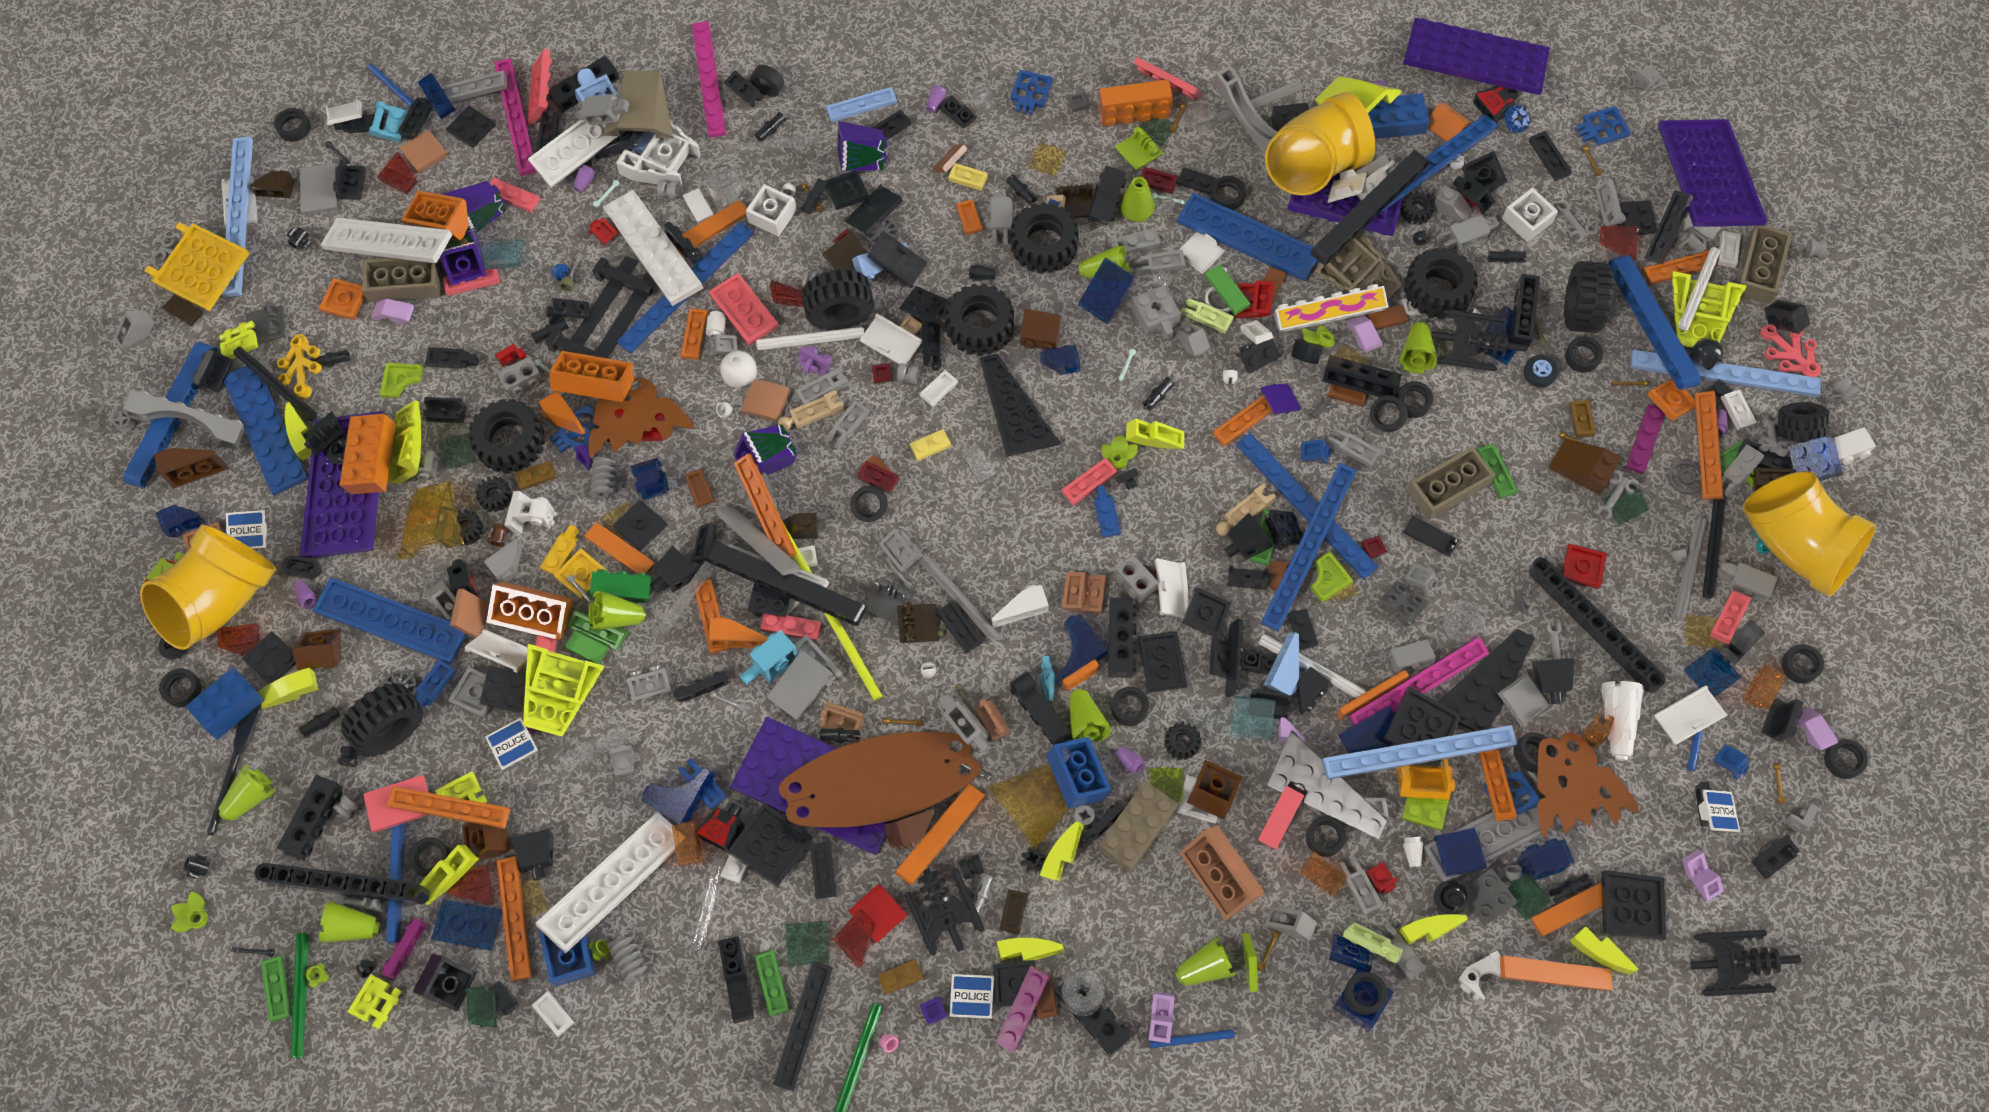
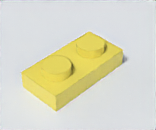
[949,163,988,191]
[910,429,952,461]

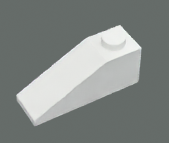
[992,585,1049,628]

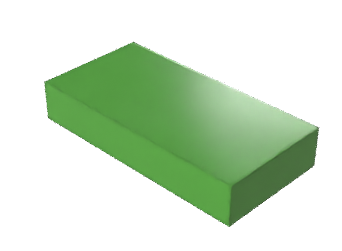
[564,631,609,664]

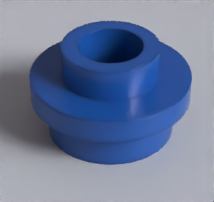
[552,264,569,281]

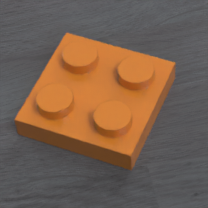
[319,278,365,320]
[1647,379,1696,422]

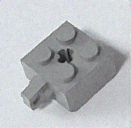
[1131,285,1181,340]

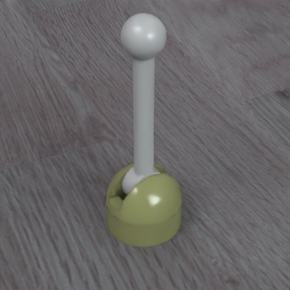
[559,253,583,292]
[567,575,595,611]

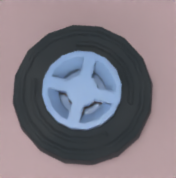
[1524,355,1558,388]

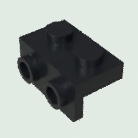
[333,160,366,200]
[1235,338,1281,373]
[192,349,234,393]
[1762,698,1804,742]

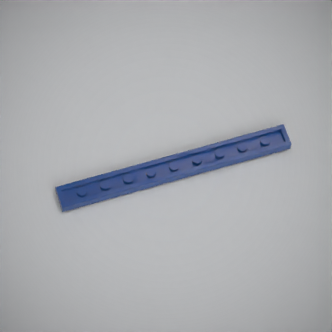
[1381,114,1498,213]
[617,221,754,354]
[1236,433,1378,580]
[1261,463,1357,633]

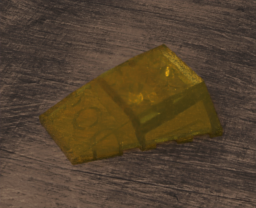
[396,480,464,560]
[987,763,1069,851]

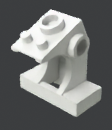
[504,491,557,533]
[1458,951,1501,1001]

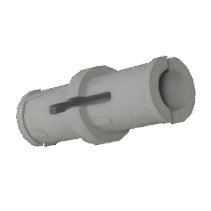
[972,874,994,915]

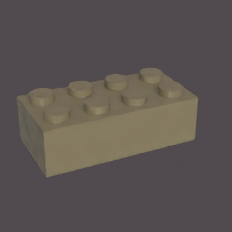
[1736,226,1792,304]
[362,258,442,302]
[1407,446,1496,521]
[1098,781,1178,874]

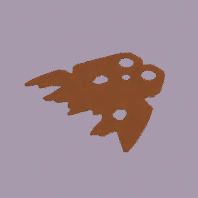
[589,378,695,458]
[1537,733,1639,838]

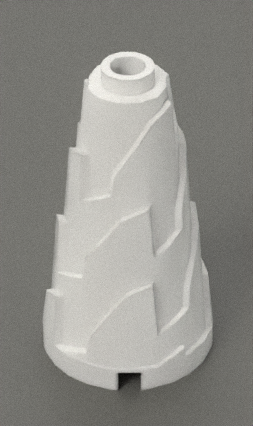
[1601,681,1644,761]

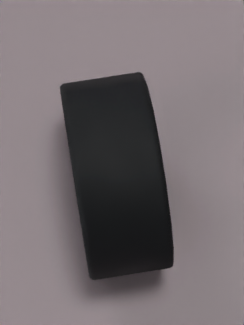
[750,65,785,97]
[274,108,310,142]
[1211,176,1245,210]
[1565,336,1603,373]
[1396,381,1433,418]
[1370,395,1408,432]
[850,485,888,522]
[1781,644,1824,684]
[159,668,202,708]
[1111,686,1149,726]
[1514,732,1556,773]
[1824,739,1868,779]
[1306,816,1346,857]
[409,837,451,877]
[1344,971,1387,1015]

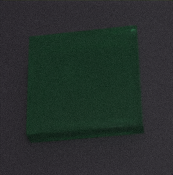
[786,921,829,967]

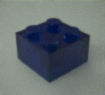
[1788,436,1843,481]
[1517,838,1575,883]
[1332,968,1394,1032]

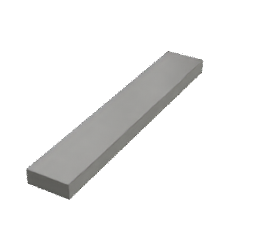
[716,506,800,575]

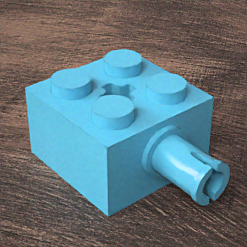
[739,630,798,685]

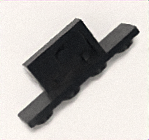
[1209,619,1244,698]

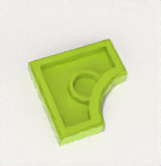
[379,363,423,398]
[1310,551,1353,603]
[1241,933,1258,993]

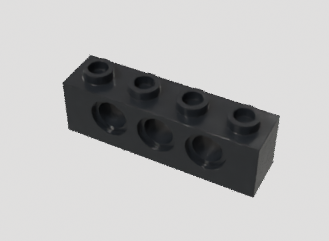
[548,56,619,114]
[1509,273,1540,351]
[1322,355,1402,397]
[1108,598,1137,678]
[277,775,343,861]
[1054,973,1130,1058]

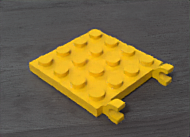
[145,222,250,311]

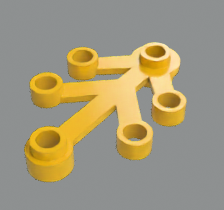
[277,334,322,399]

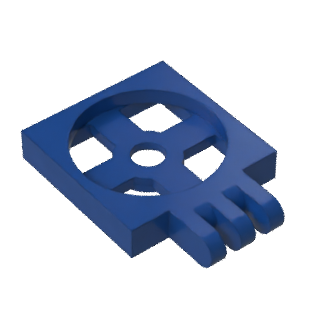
[1010,70,1053,115]
[1576,106,1631,146]
[550,404,600,453]
[1483,765,1540,821]

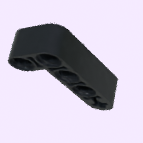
[1010,671,1072,745]

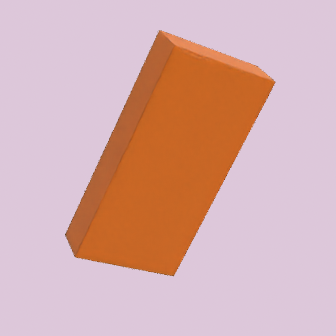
[956,199,983,235]
[1062,659,1099,692]

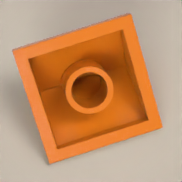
[1428,103,1473,142]

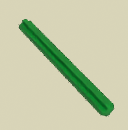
[290,933,309,1059]
[834,1003,883,1112]

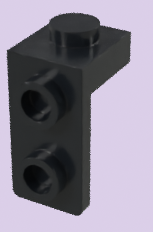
[545,298,589,325]
[1719,620,1765,665]

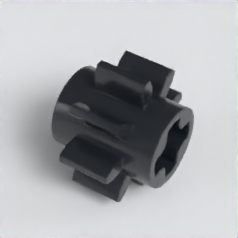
[286,227,311,250]
[1020,847,1045,873]
[183,853,210,879]

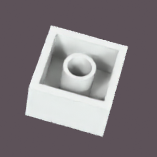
[746,184,797,237]
[1502,188,1558,242]

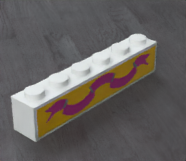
[1274,284,1388,333]

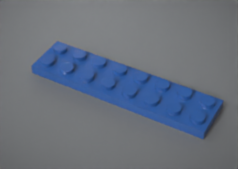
[1177,192,1317,281]
[224,366,308,496]
[312,577,467,665]

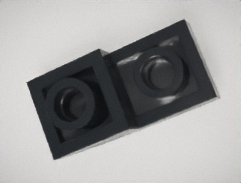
[939,95,977,129]
[1241,649,1277,675]

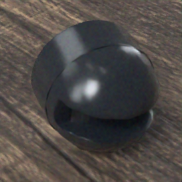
[1413,231,1426,245]
[356,959,375,978]

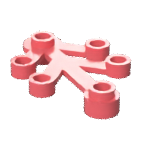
[1760,324,1821,377]

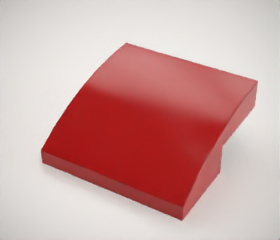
[1234,280,1274,318]
[848,883,907,943]

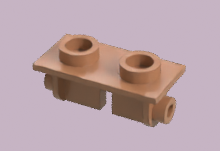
[974,699,1011,741]

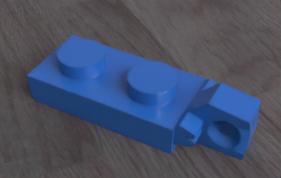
[1094,485,1121,538]
[414,660,457,709]

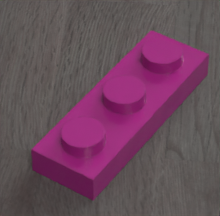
[381,918,427,980]

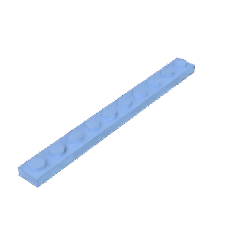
[221,136,253,298]
[1630,349,1821,397]
[1321,725,1517,780]

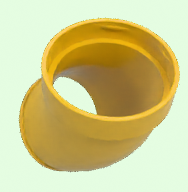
[1265,92,1375,195]
[1742,471,1877,597]
[140,525,276,650]

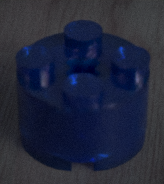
[631,457,669,500]

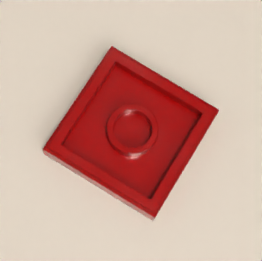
[1562,543,1607,589]

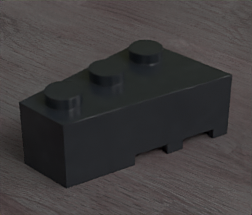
[1087,165,1127,226]

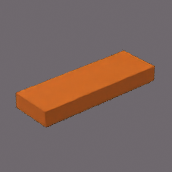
[680,308,708,360]

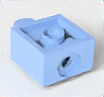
[575,69,617,102]

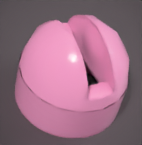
[880,1033,898,1053]

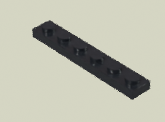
[772,961,833,1091]

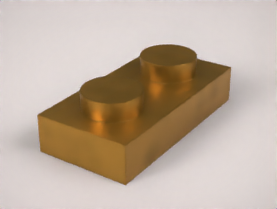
[1569,400,1596,438]
[515,460,557,491]
[877,959,924,995]

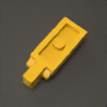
[540,524,579,575]

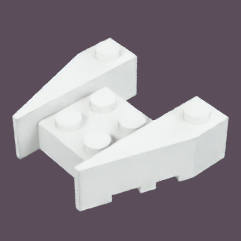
[616,120,700,187]

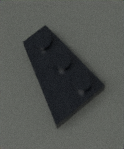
[595,131,645,159]

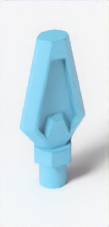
[1040,656,1055,702]

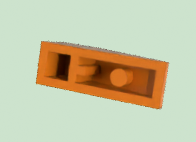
[538,391,585,435]
[708,616,768,649]

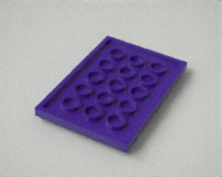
[1287,174,1403,236]

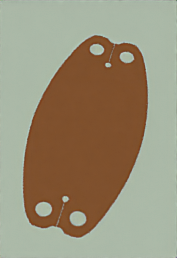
[779,732,981,827]

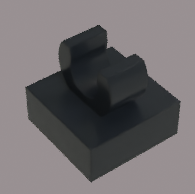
[1115,468,1139,490]

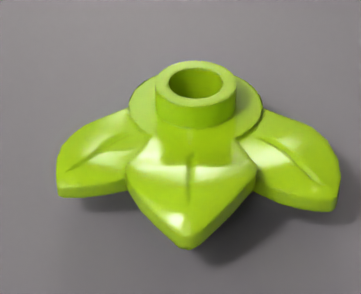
[1302,325,1335,348]
[1101,435,1138,470]
[171,892,208,933]

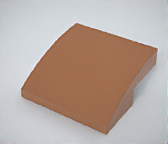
[740,379,790,421]
[1062,572,1107,614]

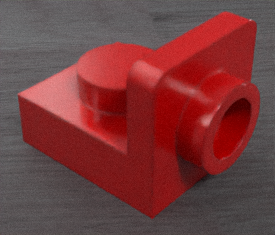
[588,217,618,246]
[495,343,527,367]
[1365,862,1399,894]

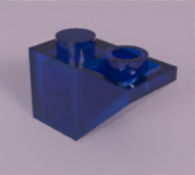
[1040,345,1081,375]
[155,505,205,538]

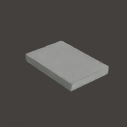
[300,163,338,215]
[767,650,833,721]

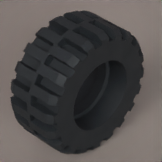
[1010,202,1079,273]
[1403,248,1478,319]
[1564,261,1613,333]
[802,269,875,330]
[945,283,1014,356]
[468,399,545,473]
[341,683,423,757]

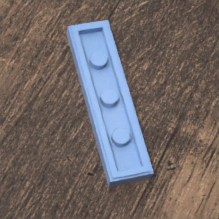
[826,87,897,122]

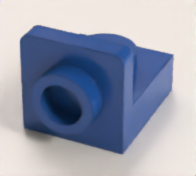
[1301,440,1331,464]
[1714,745,1749,780]

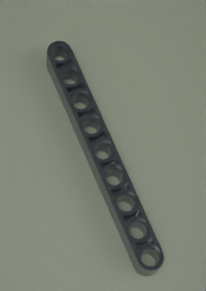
[1310,150,1430,266]
[703,540,867,626]
[1529,557,1666,693]
[254,863,430,905]

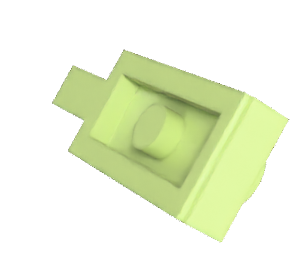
[1343,922,1403,963]

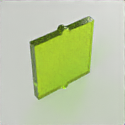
[1149,766,1184,802]

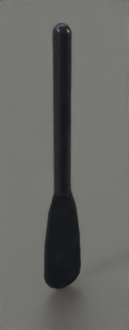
[207,704,261,836]

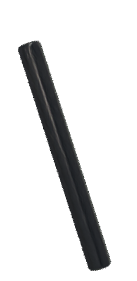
[233,346,318,421]
[1702,494,1726,599]

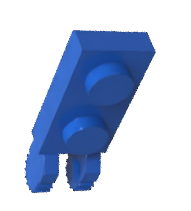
[678,758,727,810]

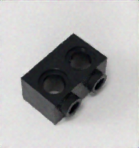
[1764,299,1810,333]

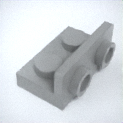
[879,528,923,572]
[626,664,672,701]

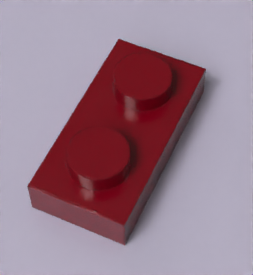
[1141,167,1178,194]
[857,461,900,494]

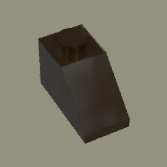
[250,170,294,199]
[782,512,818,539]

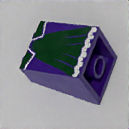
[837,121,887,171]
[443,181,506,233]
[441,228,487,285]
[733,424,798,476]

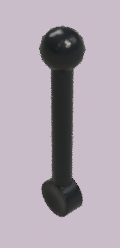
[325,141,350,165]
[231,947,275,957]

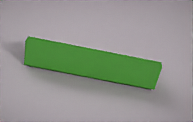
[567,608,629,651]

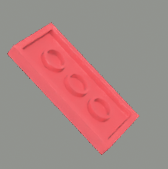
[527,48,552,125]
[1134,57,1203,100]
[708,273,779,346]

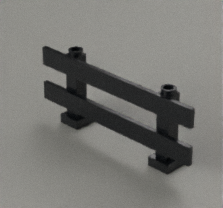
[545,256,656,359]

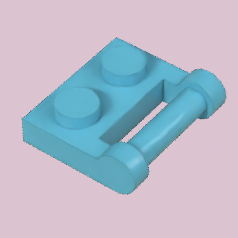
[369,101,408,142]

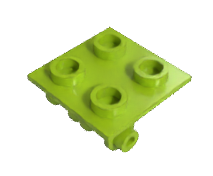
[1115,127,1164,171]

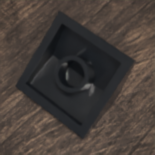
[1462,151,1507,192]

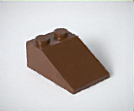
[1548,438,1622,495]
[154,448,229,488]

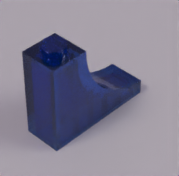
[1055,614,1108,688]
[641,767,717,826]

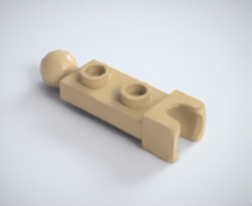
[777,390,844,431]
[1216,484,1276,536]

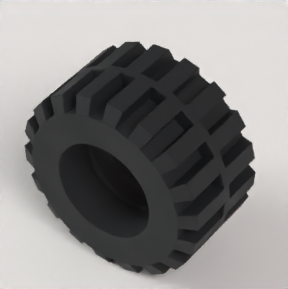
[1777,402,1830,442]

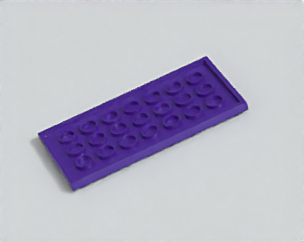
[1403,18,1550,95]
[1658,119,1767,227]
[299,411,387,558]
[730,716,893,856]

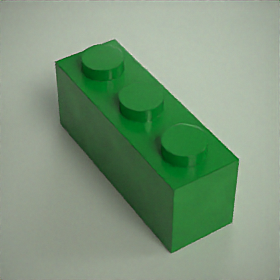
[590,569,651,603]

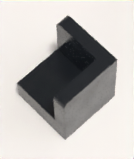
[1291,339,1323,364]

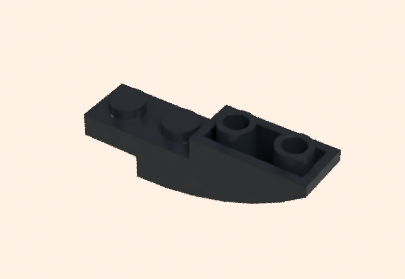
[718,936,755,1024]

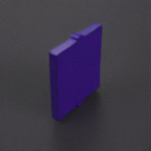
[1261,383,1301,415]

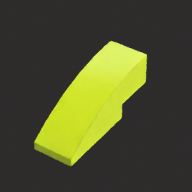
[285,402,312,461]
[1126,418,1184,449]
[258,668,318,709]
[1040,821,1084,881]
[416,845,478,905]
[1398,914,1468,945]
[1570,926,1638,975]
[997,938,1064,961]

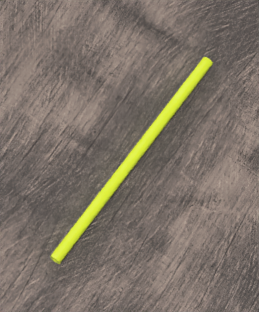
[782,521,883,701]

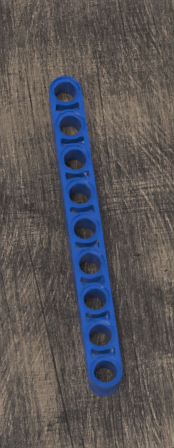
[1608,255,1701,390]
[123,342,218,488]

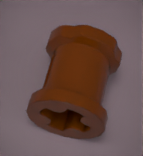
[487,523,509,547]

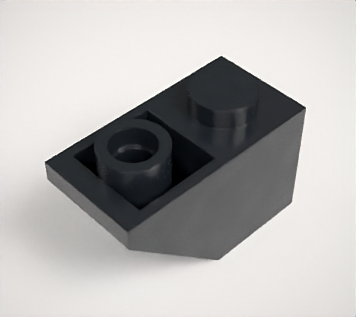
[1296,666,1329,715]

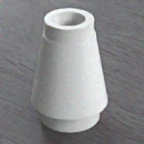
[1403,837,1423,867]

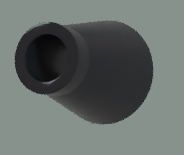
[969,264,995,281]

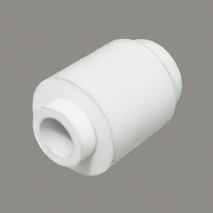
[706,311,726,338]

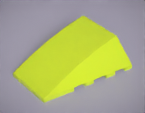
[1315,76,1402,113]
[1672,271,1746,348]
[387,400,421,484]
[523,644,605,737]

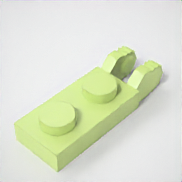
[1180,298,1234,334]

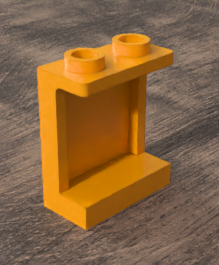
[1396,759,1455,800]

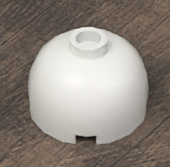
[720,351,757,388]

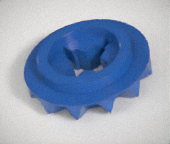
[1504,105,1531,133]

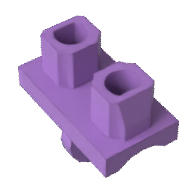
[798,345,832,376]

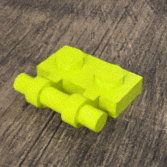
[219,321,258,359]
[435,772,488,821]
[347,974,402,1029]

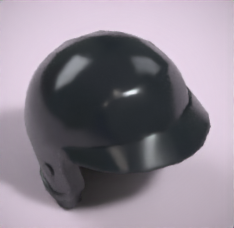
[1689,338,1723,370]
[1433,878,1474,915]

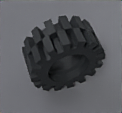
[1400,191,1435,225]
[475,476,512,512]
[446,509,484,546]
[1164,722,1201,760]

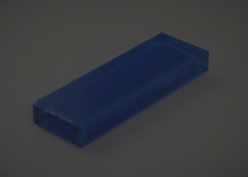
[418,72,456,119]

